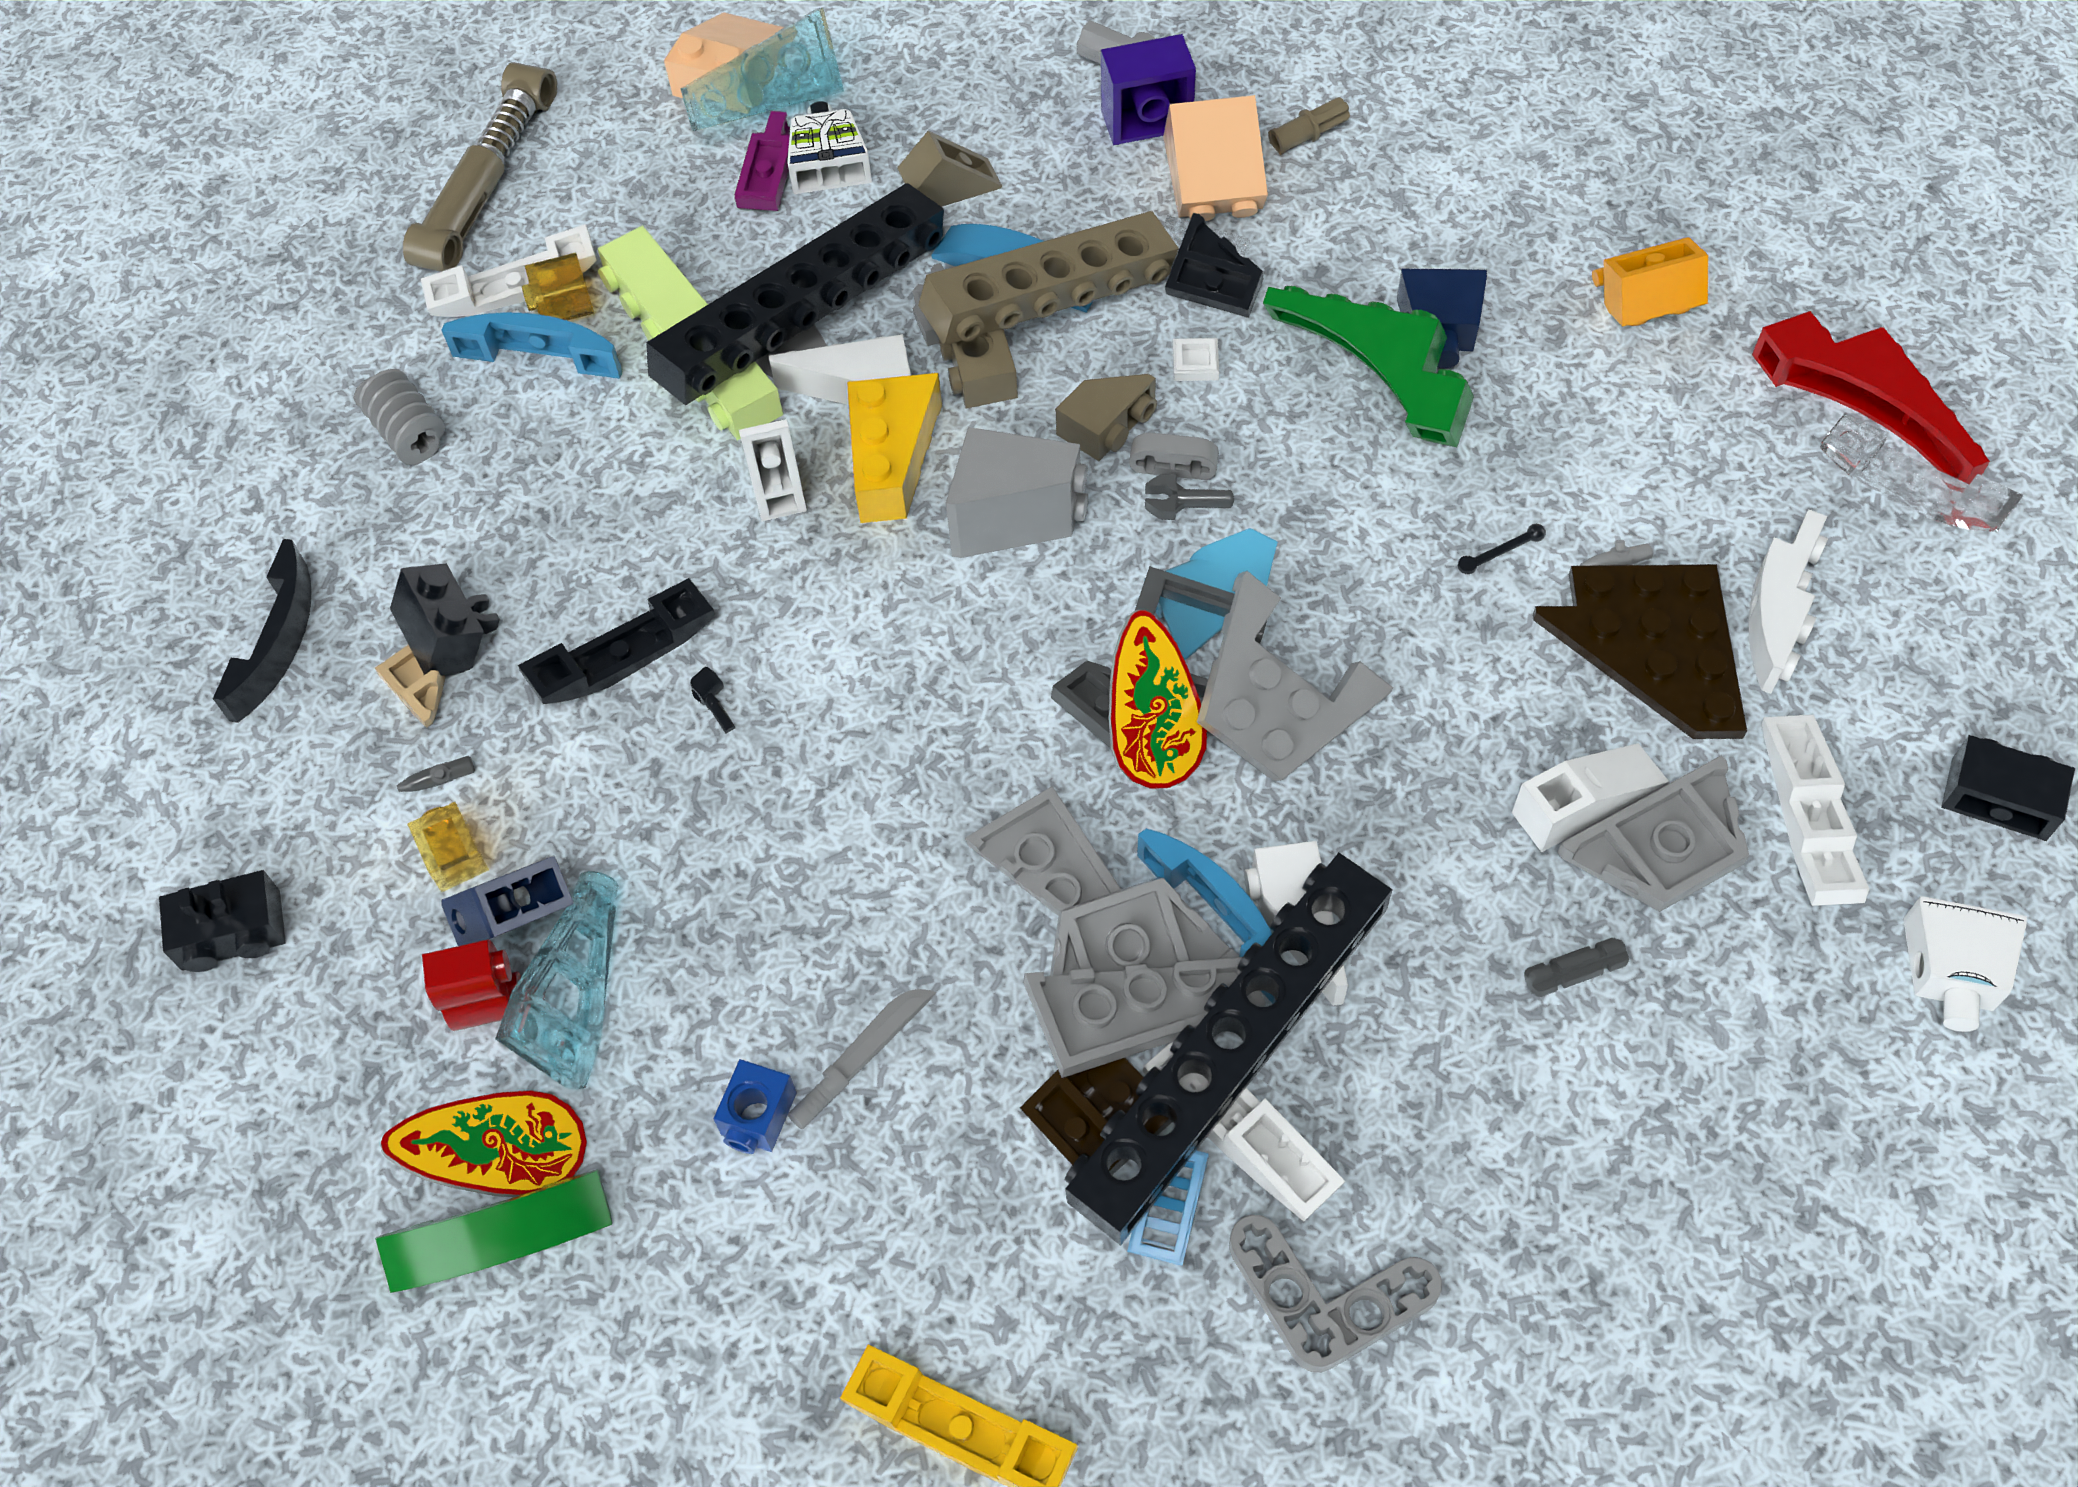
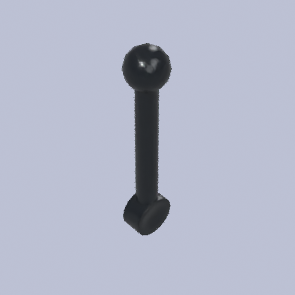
[1458,523,1546,574]

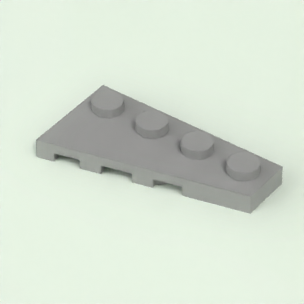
[1023,957,1266,1078]

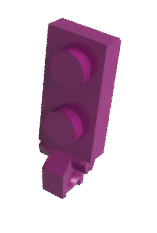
[734,111,790,211]

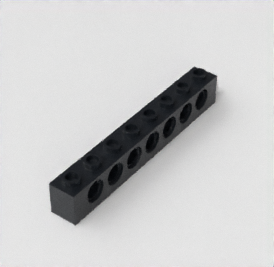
[646,183,944,406]
[1064,852,1393,1246]

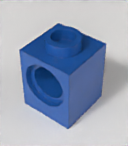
[713,1059,797,1154]

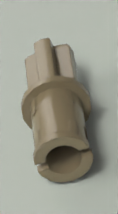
[1268,97,1350,155]

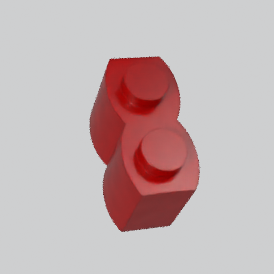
[422,939,525,1031]

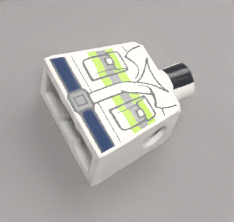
[788,101,872,194]

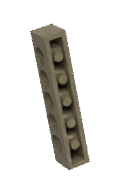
[918,211,1179,345]

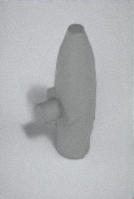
[1580,540,1653,566]

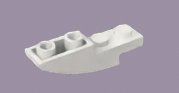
[1748,509,1828,694]

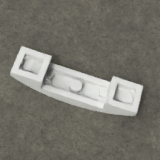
[421,224,597,317]

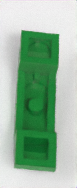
[375,1169,613,1293]

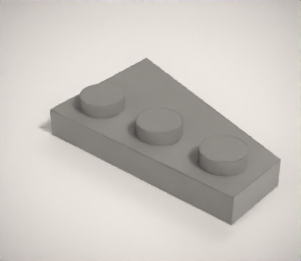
[965,786,1121,916]

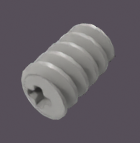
[353,369,445,465]

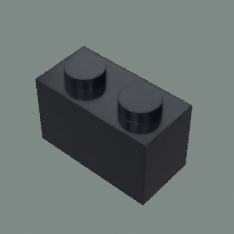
[1941,735,2075,841]

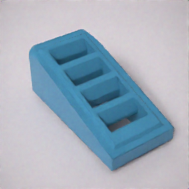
[1127,1150,1209,1266]

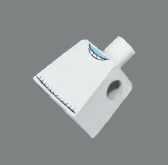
[1904,896,2027,1032]

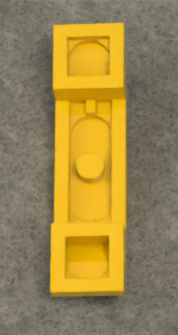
[840,1344,1079,1487]

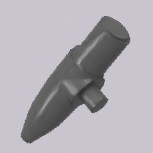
[396,755,475,792]

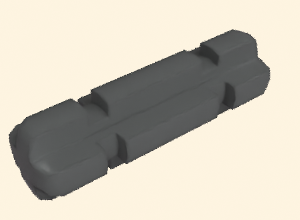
[1524,938,1629,997]

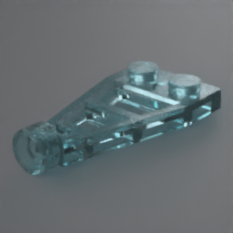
[495,871,619,1090]

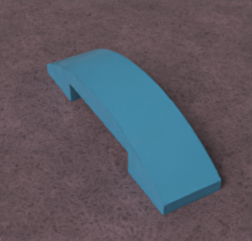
[931,224,1094,313]
[441,312,622,379]
[1137,828,1276,1004]

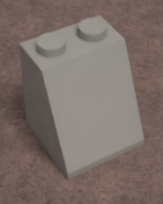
[946,427,1088,558]

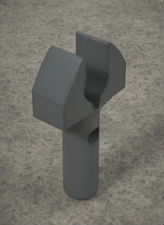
[1145,474,1234,520]

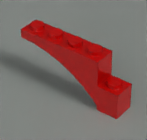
[1752,311,1990,493]

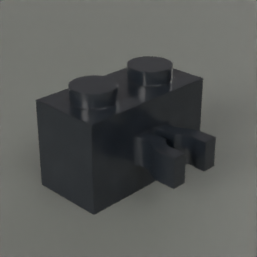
[390,563,500,676]
[159,870,286,972]

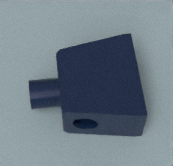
[1397,268,1487,369]
[441,855,574,946]

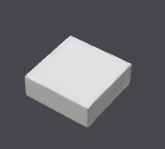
[1173,338,1219,381]

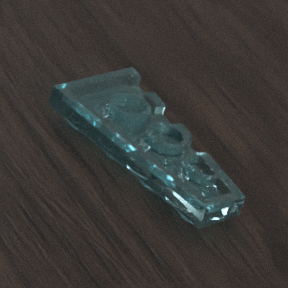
[680,7,844,131]

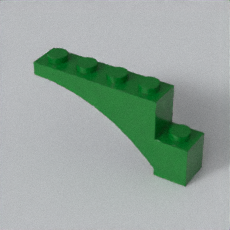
[1263,286,1474,448]

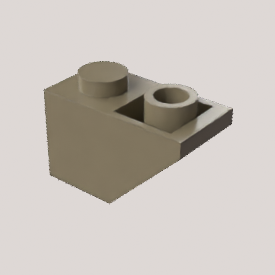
[1055,374,1157,461]

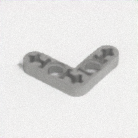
[1229,1215,1442,1373]

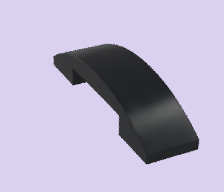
[213,539,311,723]
[518,578,715,704]

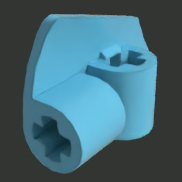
[1144,528,1278,660]

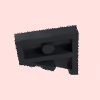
[1165,213,1263,318]

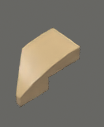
[375,645,445,728]

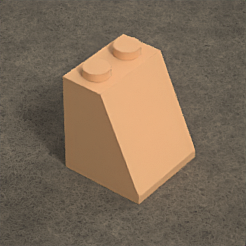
[1163,95,1268,221]

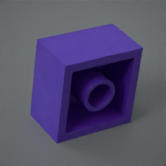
[1101,34,1196,146]

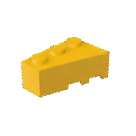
[847,373,942,523]

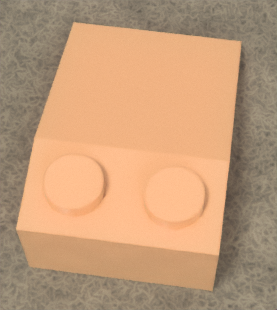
[664,12,796,114]

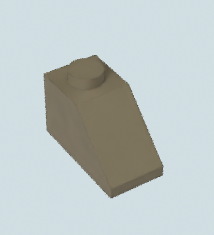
[897,131,1002,207]

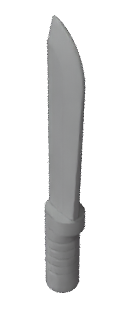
[788,989,936,1129]

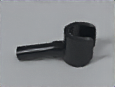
[690,667,736,734]

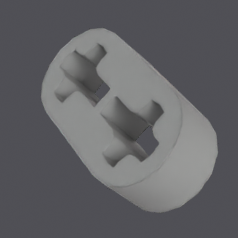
[1129,433,1219,480]

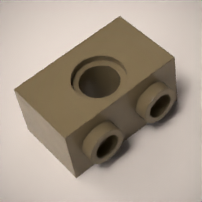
[938,329,1018,409]

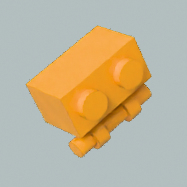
[1592,237,1708,327]

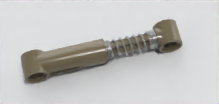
[403,62,557,272]

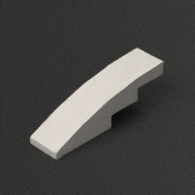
[1761,715,1870,906]
[1142,1042,1345,1221]

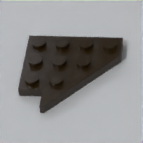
[1533,564,1747,739]

